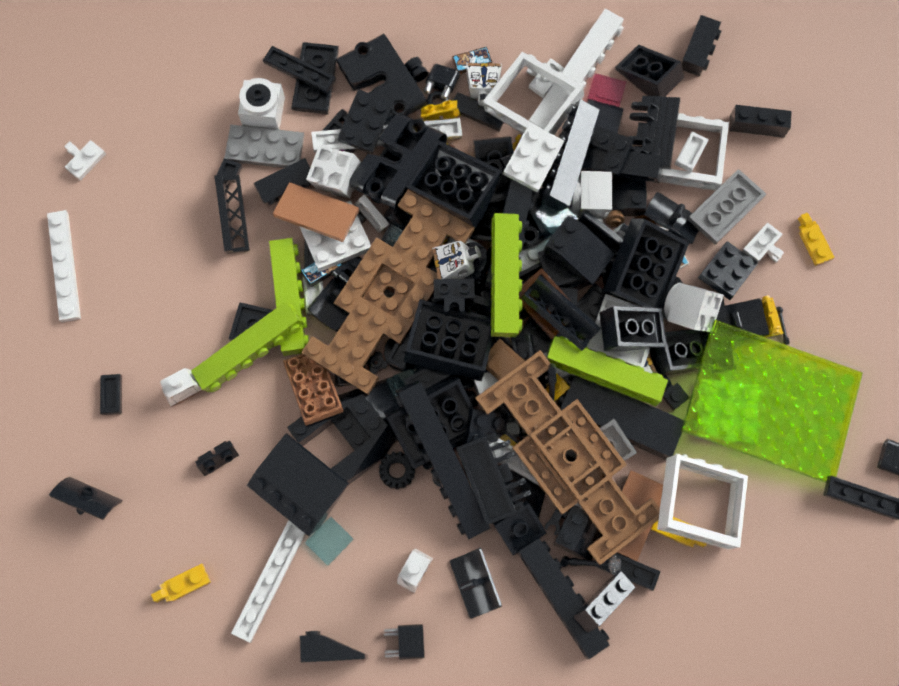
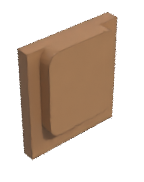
[486,339,525,380]

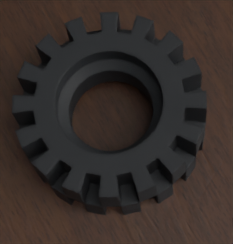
[379,451,415,490]

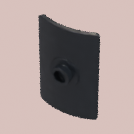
[644,192,699,244]
[307,273,351,332]
[725,298,769,343]
[49,477,123,520]
[450,548,502,619]

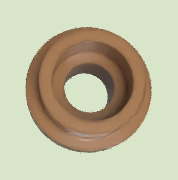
[606,210,625,227]

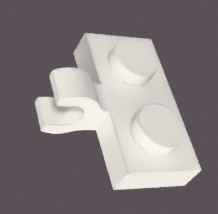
[526,59,564,98]
[64,140,106,181]
[742,222,784,263]

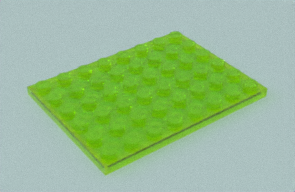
[681,320,863,483]

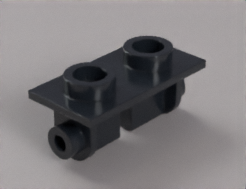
[195,440,239,476]

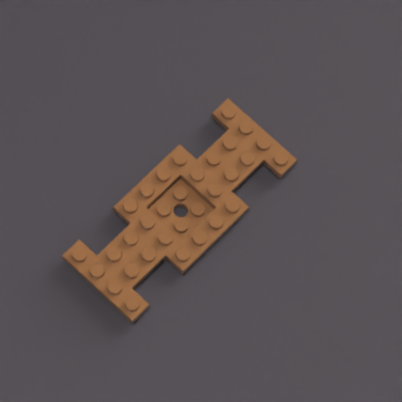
[301,189,474,395]
[475,350,660,565]

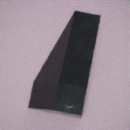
[611,146,647,217]

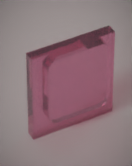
[587,73,626,107]

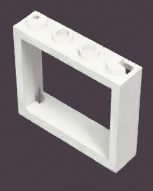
[483,52,584,135]
[659,113,729,191]
[657,454,748,550]

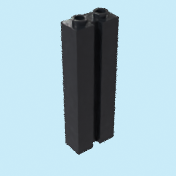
[557,375,687,460]

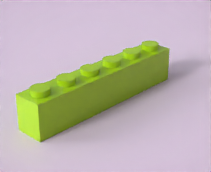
[491,213,522,337]
[269,238,309,356]
[191,301,305,393]
[546,336,668,407]

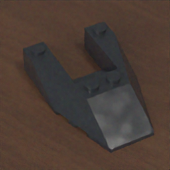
[287,375,404,485]

